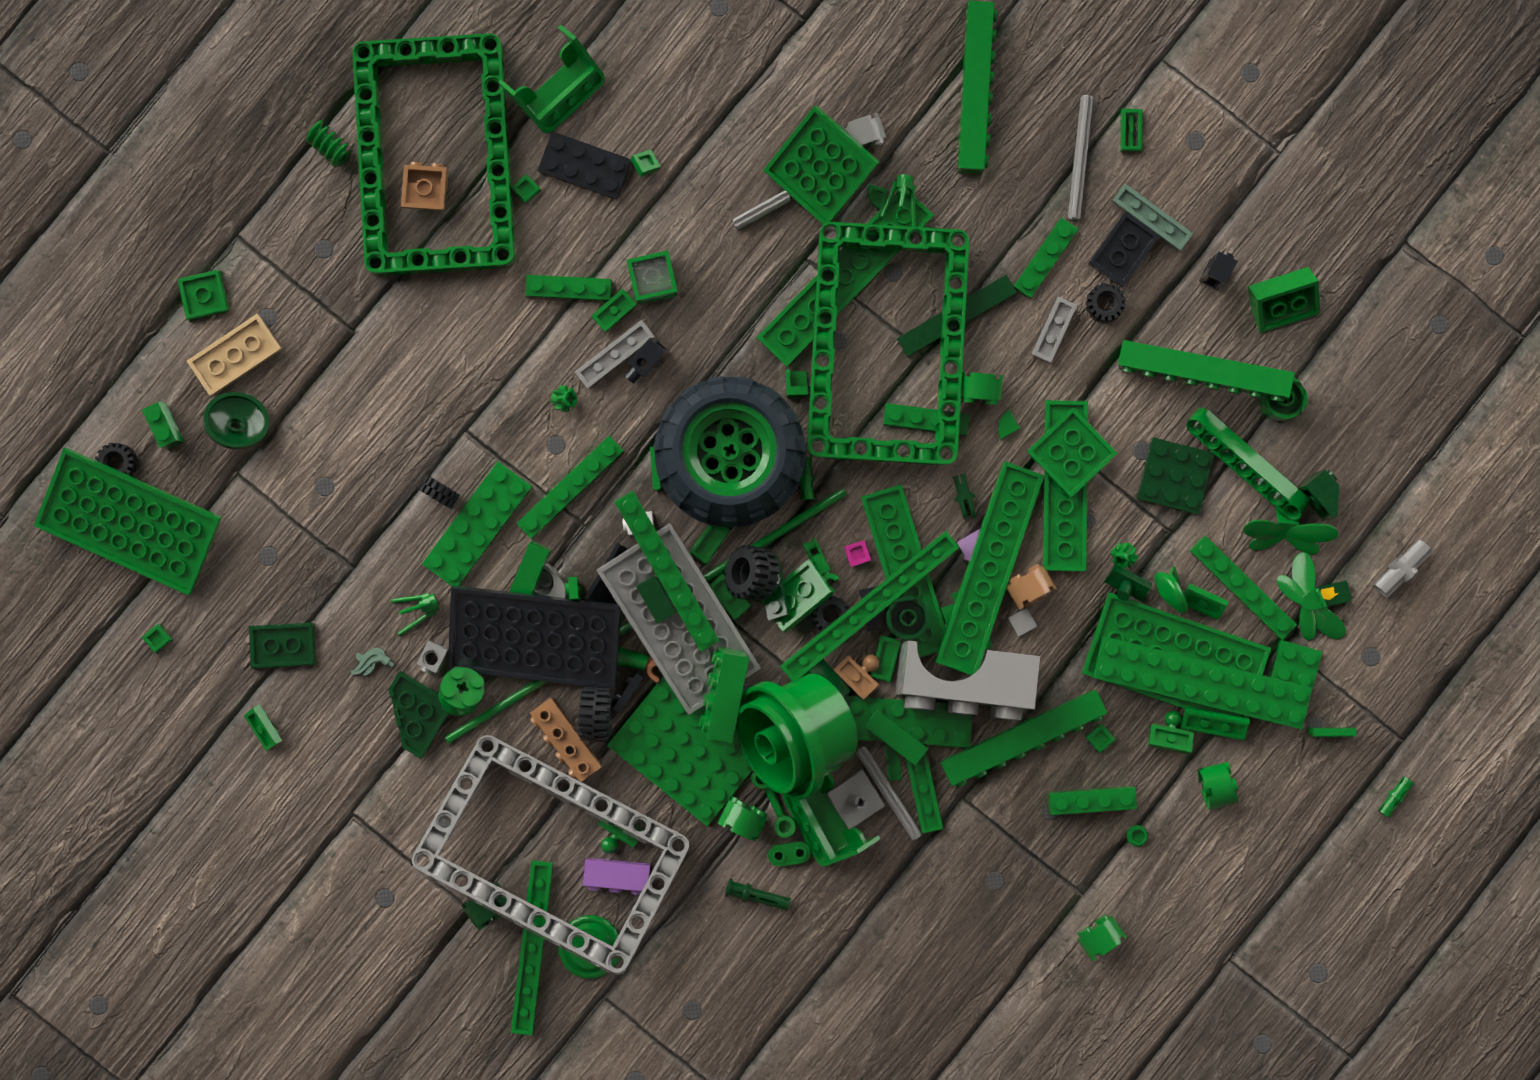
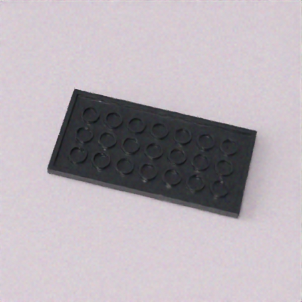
[448,585,621,690]

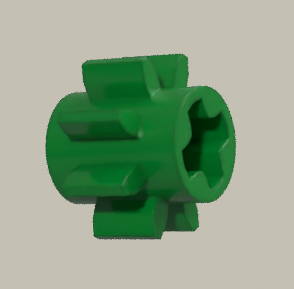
[551,385,578,412]
[1110,542,1139,569]

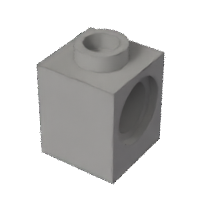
[417,641,448,675]

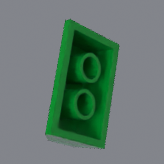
[1248,267,1320,333]

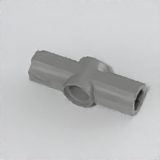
[1373,540,1433,598]

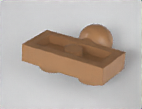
[834,655,880,701]

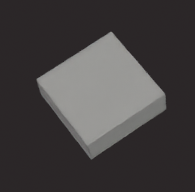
[1008,608,1037,637]

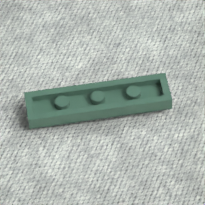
[1111,184,1193,252]

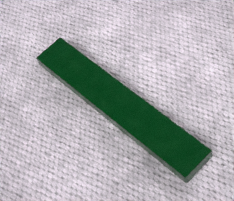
[897,275,1017,357]

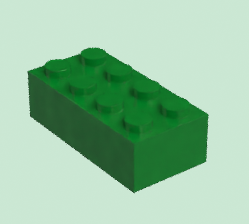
[699,646,749,743]

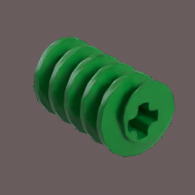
[306,120,353,167]

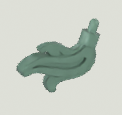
[351,648,394,676]

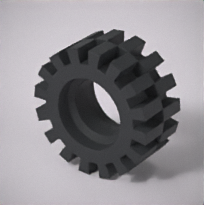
[1086,283,1126,323]
[95,443,138,476]
[418,475,460,509]
[812,596,850,632]

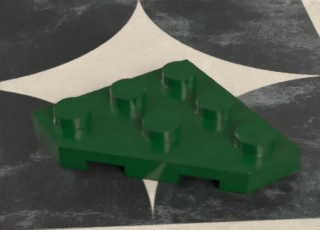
[388,670,449,759]

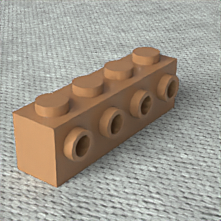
[530,697,603,782]

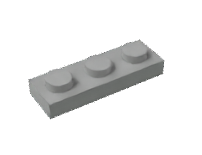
[1031,297,1077,364]

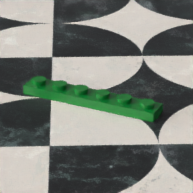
[516,436,624,539]
[1189,536,1297,640]

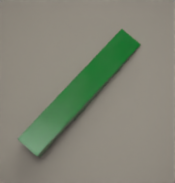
[509,541,552,594]

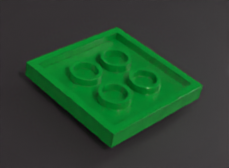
[1026,407,1118,498]

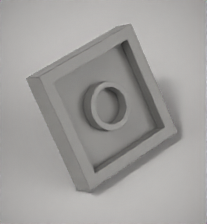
[826,769,885,830]

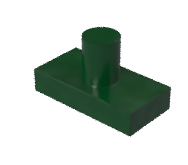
[1104,564,1153,602]

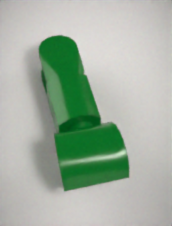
[802,537,839,593]

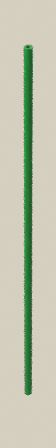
[445,488,847,744]

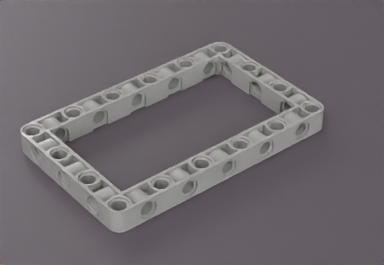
[412,735,689,976]

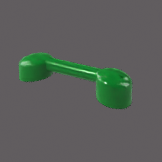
[751,772,796,838]

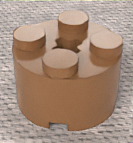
[1007,564,1057,610]

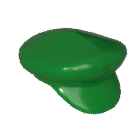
[1154,566,1188,614]

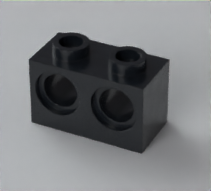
[1199,251,1238,291]

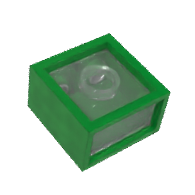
[627,250,679,305]

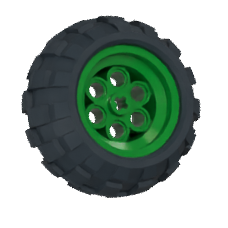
[654,376,806,528]

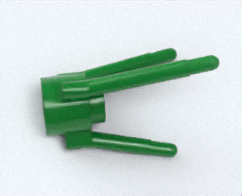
[880,174,916,227]
[391,593,440,636]

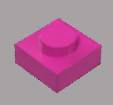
[844,540,871,567]

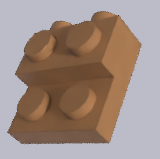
[401,162,449,211]

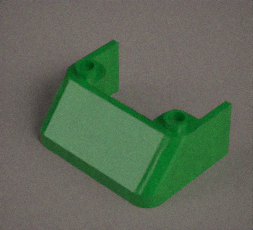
[498,25,605,133]
[783,764,880,866]

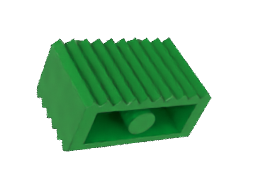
[142,401,184,450]

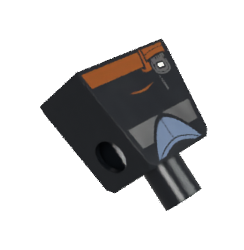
[624,337,671,384]

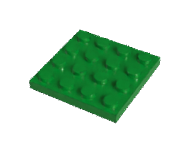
[763,105,880,224]

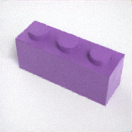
[583,858,651,895]

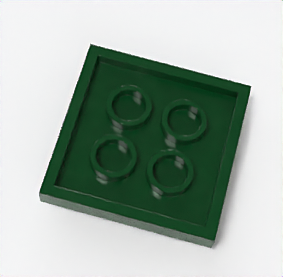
[1136,437,1214,515]

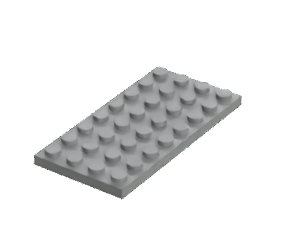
[597,523,761,715]

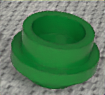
[1126,825,1148,847]

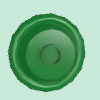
[558,915,619,979]

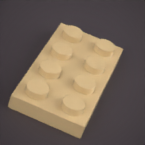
[187,314,283,397]

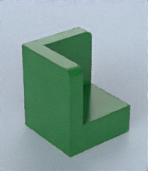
[785,370,808,398]

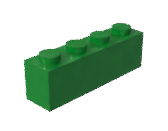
[1046,786,1137,815]

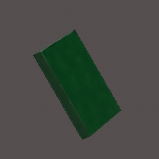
[249,622,316,668]

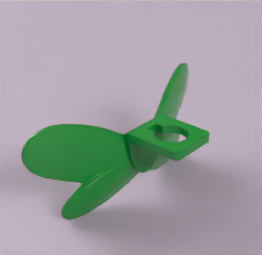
[1243,508,1339,554]
[1277,552,1346,640]

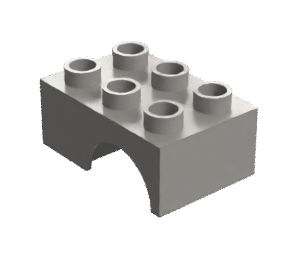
[895,641,1040,720]

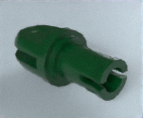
[952,473,976,521]

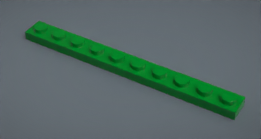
[780,531,960,681]

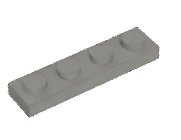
[575,320,655,389]

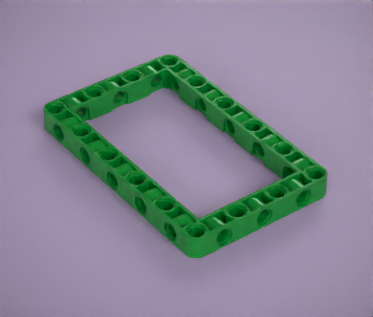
[352,33,516,276]
[807,222,969,466]

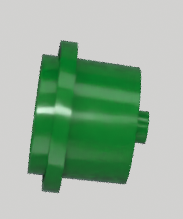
[736,674,858,800]

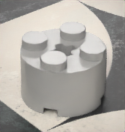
[841,113,887,148]

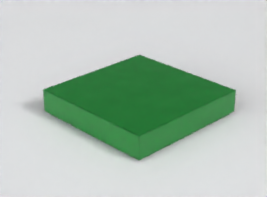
[177,269,230,321]

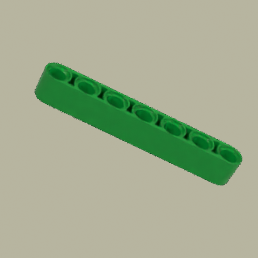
[1186,408,1309,520]

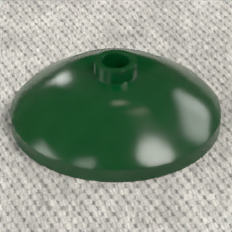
[203,392,269,450]

